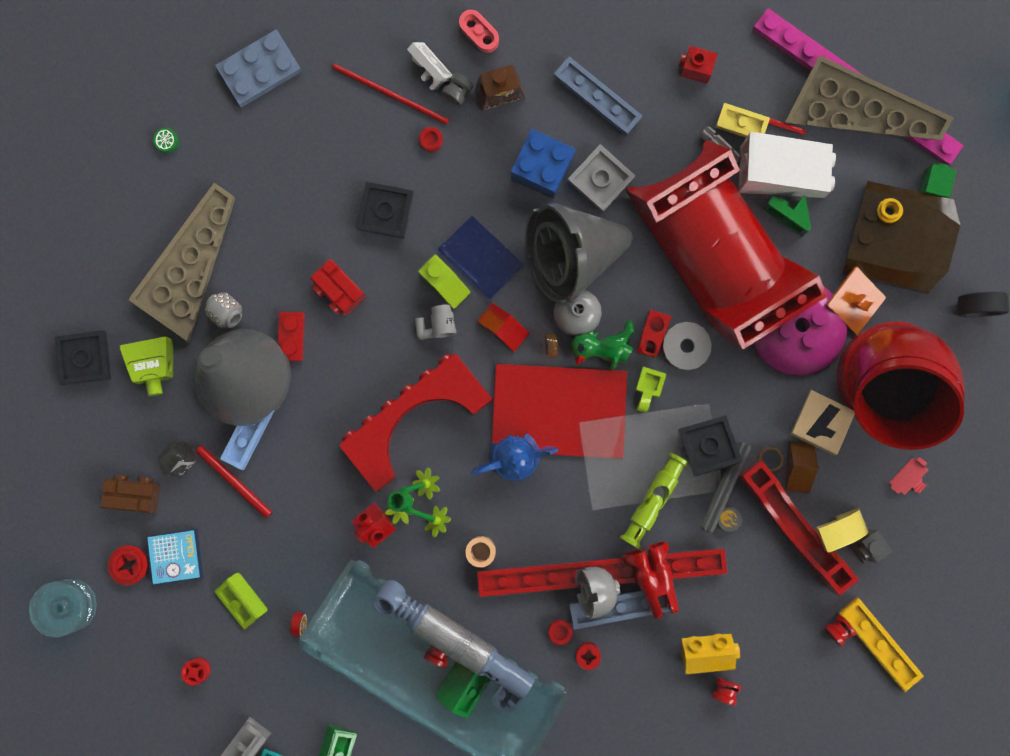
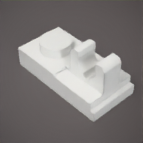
[407,42,452,90]

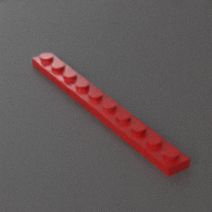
[477,548,727,597]

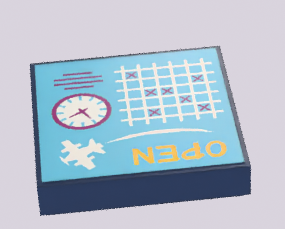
[146,529,203,586]

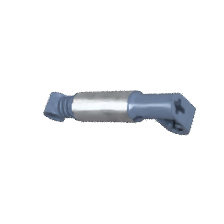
[372,580,536,713]

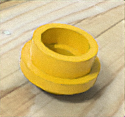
[877,198,903,223]

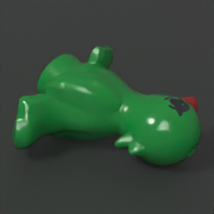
[571,320,634,371]

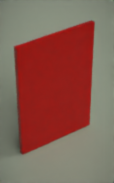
[491,364,627,459]

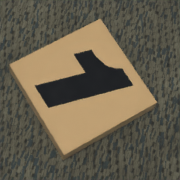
[790,390,855,456]

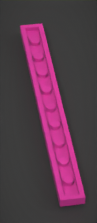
[753,8,964,166]

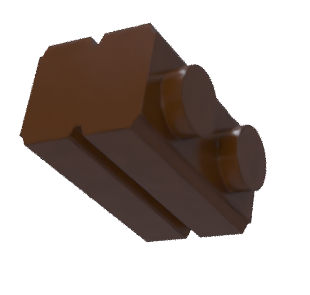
[100,474,160,513]

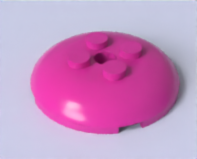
[754,287,847,376]

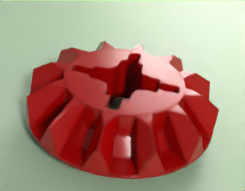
[108,545,149,585]

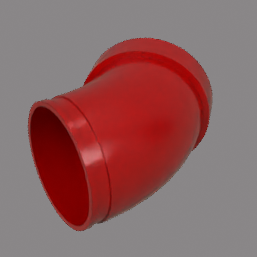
[837,322,965,450]

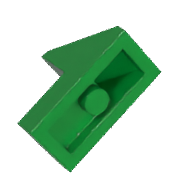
[763,195,811,237]

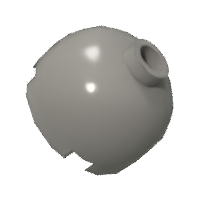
[553,290,602,337]
[575,567,620,619]

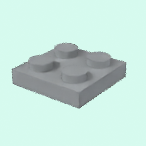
[567,144,636,213]

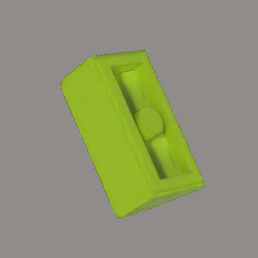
[214,573,268,630]

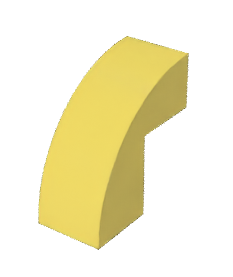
[816,508,868,553]

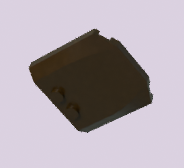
[842,181,961,294]

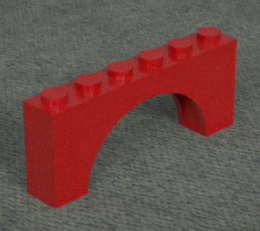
[339,353,493,492]

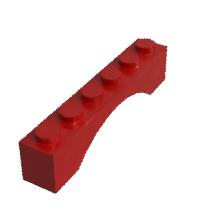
[738,461,859,596]

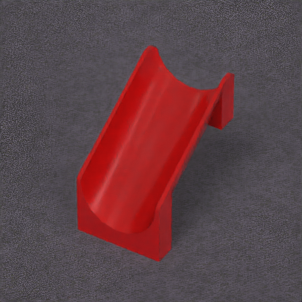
[626,140,827,350]

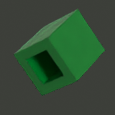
[919,163,957,198]

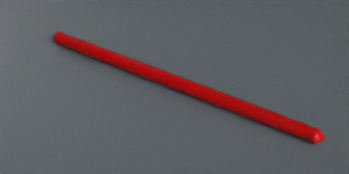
[332,64,449,124]

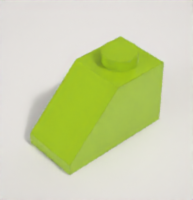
[418,254,471,309]

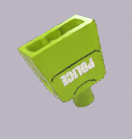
[120,336,173,396]

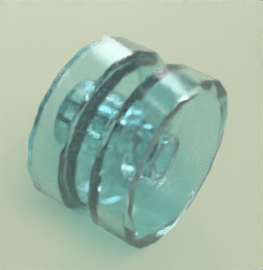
[29,578,97,638]

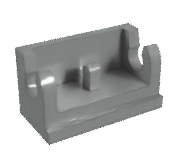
[221,717,272,756]

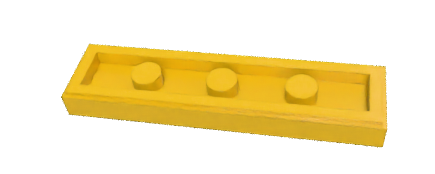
[838,597,924,692]

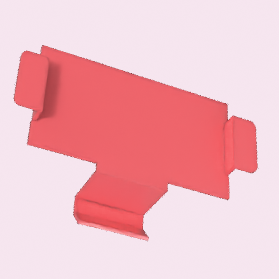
[889,457,928,495]

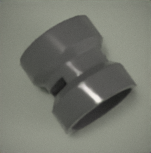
[441,72,474,106]

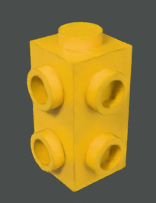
[681,633,740,674]

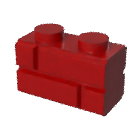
[310,259,367,316]

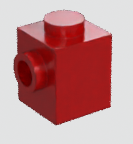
[678,46,718,84]

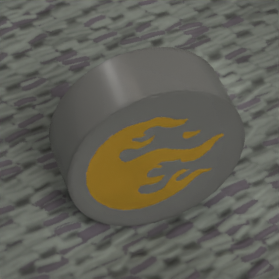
[717,507,742,532]

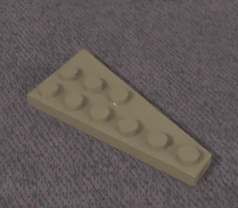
[785,55,954,141]
[128,183,236,342]

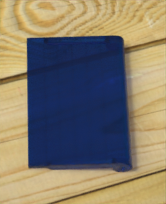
[438,216,524,299]

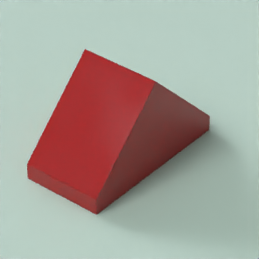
[477,303,529,352]

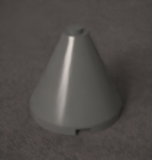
[525,203,633,303]
[194,329,291,426]

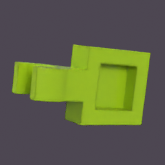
[635,367,666,413]

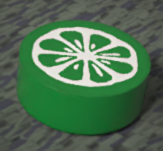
[153,128,179,153]

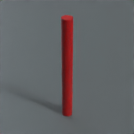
[195,445,273,519]

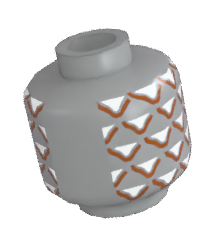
[205,292,242,328]

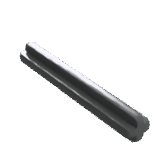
[700,442,751,533]

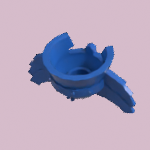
[471,433,558,481]

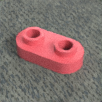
[459,10,499,53]

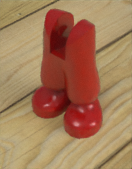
[623,541,679,619]

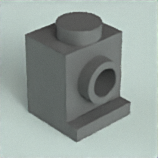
[850,529,893,564]

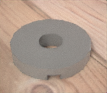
[662,322,712,371]

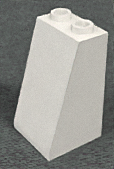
[738,132,836,198]

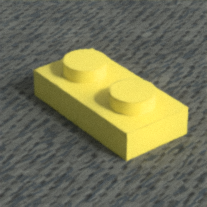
[715,103,770,138]

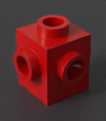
[351,502,396,548]

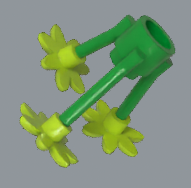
[385,468,451,537]

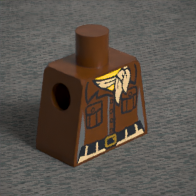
[475,65,525,111]

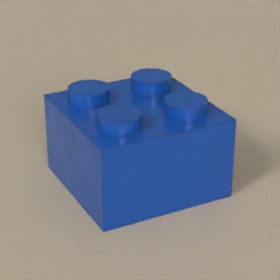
[511,129,576,199]

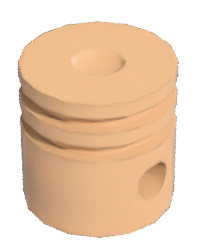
[466,536,496,567]

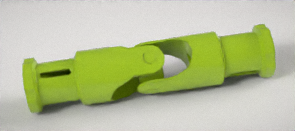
[619,452,689,549]

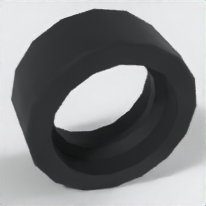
[958,292,1009,317]

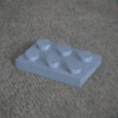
[215,29,302,108]

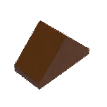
[785,442,819,493]

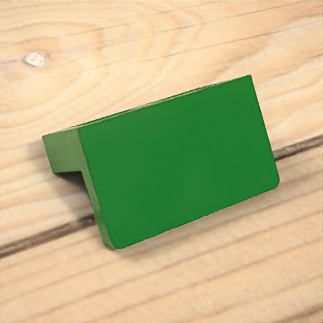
[435,661,491,718]

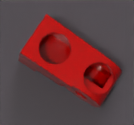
[636,309,672,358]

